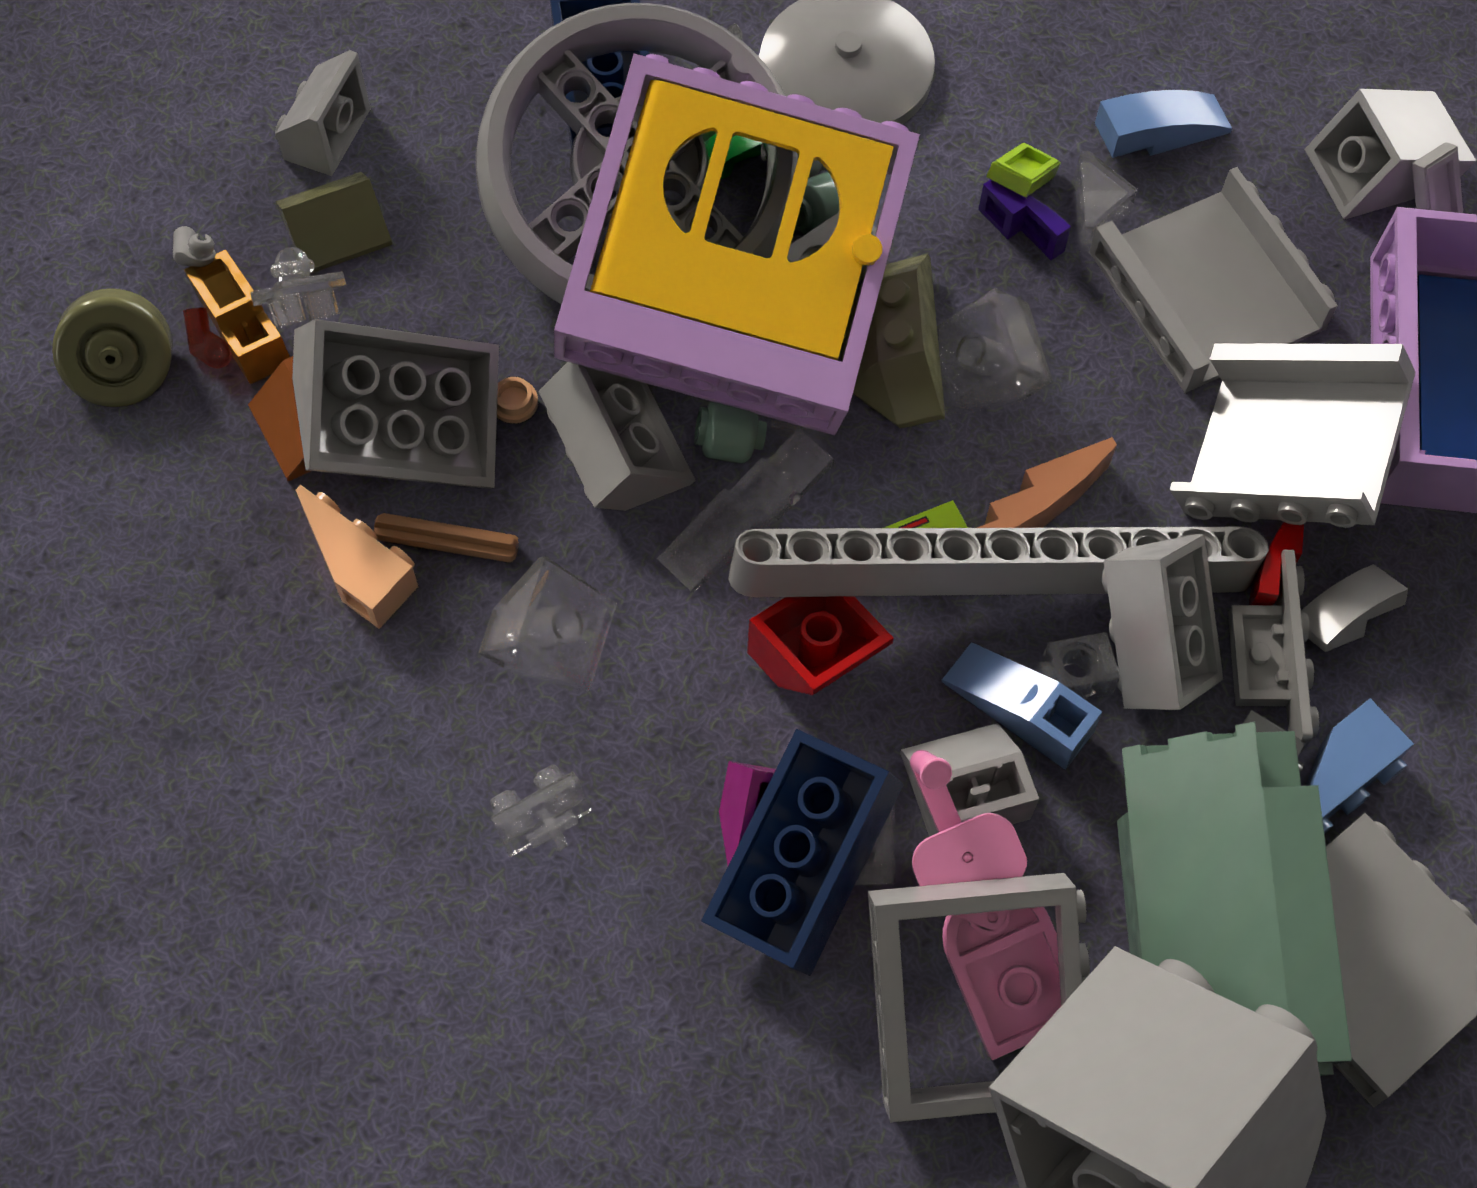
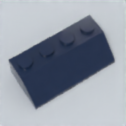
[701,729,904,976]

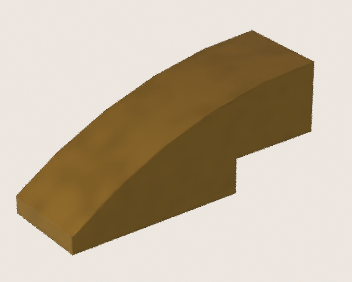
[184,250,290,384]

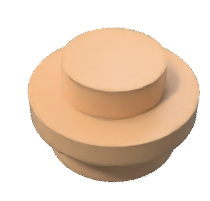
[497,377,538,423]

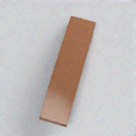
[977,437,1117,528]

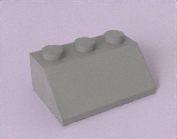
[539,362,696,511]
[1102,534,1223,710]

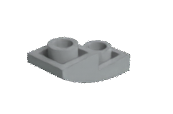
[1301,564,1408,652]

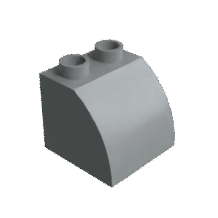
[989,946,1326,1188]

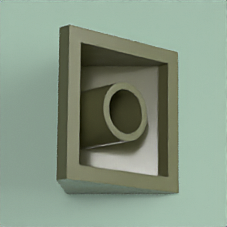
[275,172,393,275]

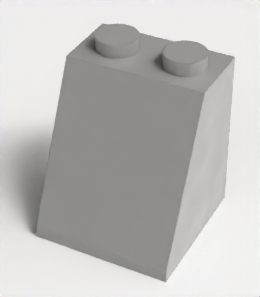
[1304,89,1476,219]

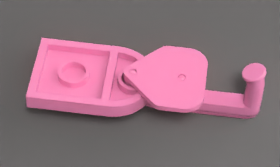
[910,750,1061,1060]

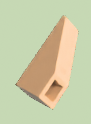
[296,485,418,629]

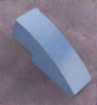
[1095,90,1232,158]

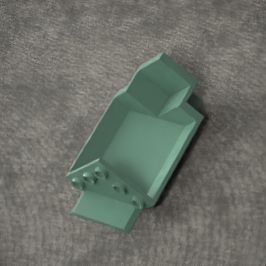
[1117,721,1352,1076]

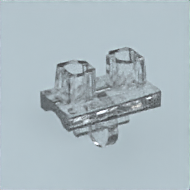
[250,247,347,328]
[490,764,591,857]

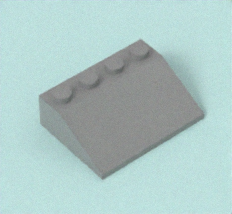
[292,319,499,489]

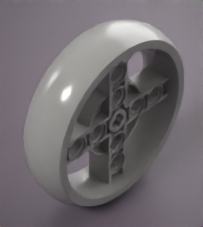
[476,3,798,304]

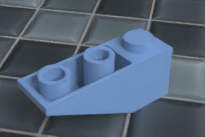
[942,642,1102,770]
[1306,698,1414,834]

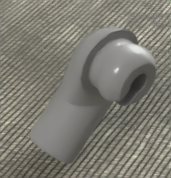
[173,226,216,267]

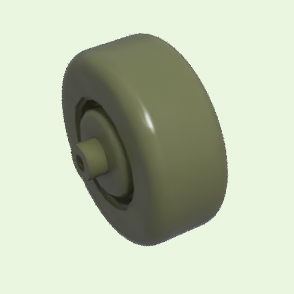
[52,288,173,407]

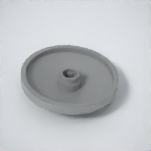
[760,0,935,124]

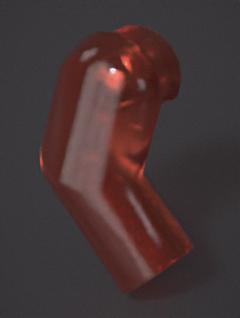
[183,307,233,369]

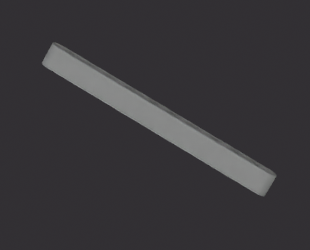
[728,527,1268,597]

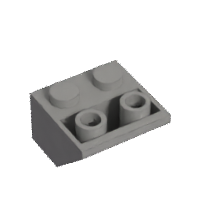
[900,723,1039,837]

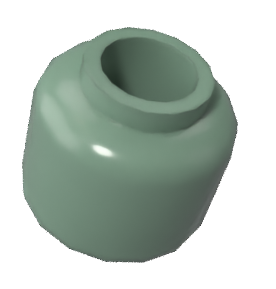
[795,172,839,235]
[694,401,767,464]

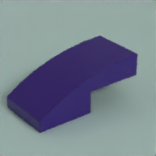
[978,180,1071,260]

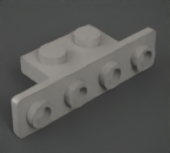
[1228,550,1319,753]

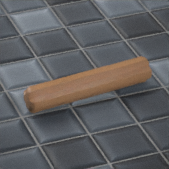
[374,513,519,562]

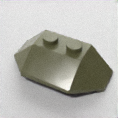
[841,254,945,428]

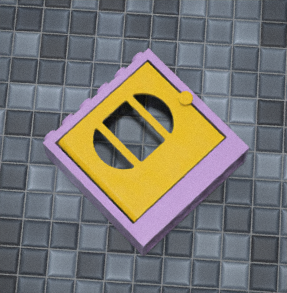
[554,54,920,435]

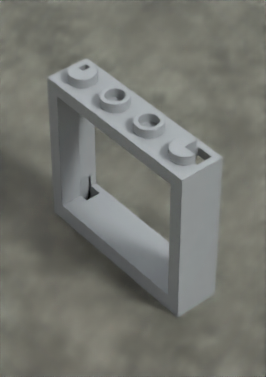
[868,873,1090,1123]

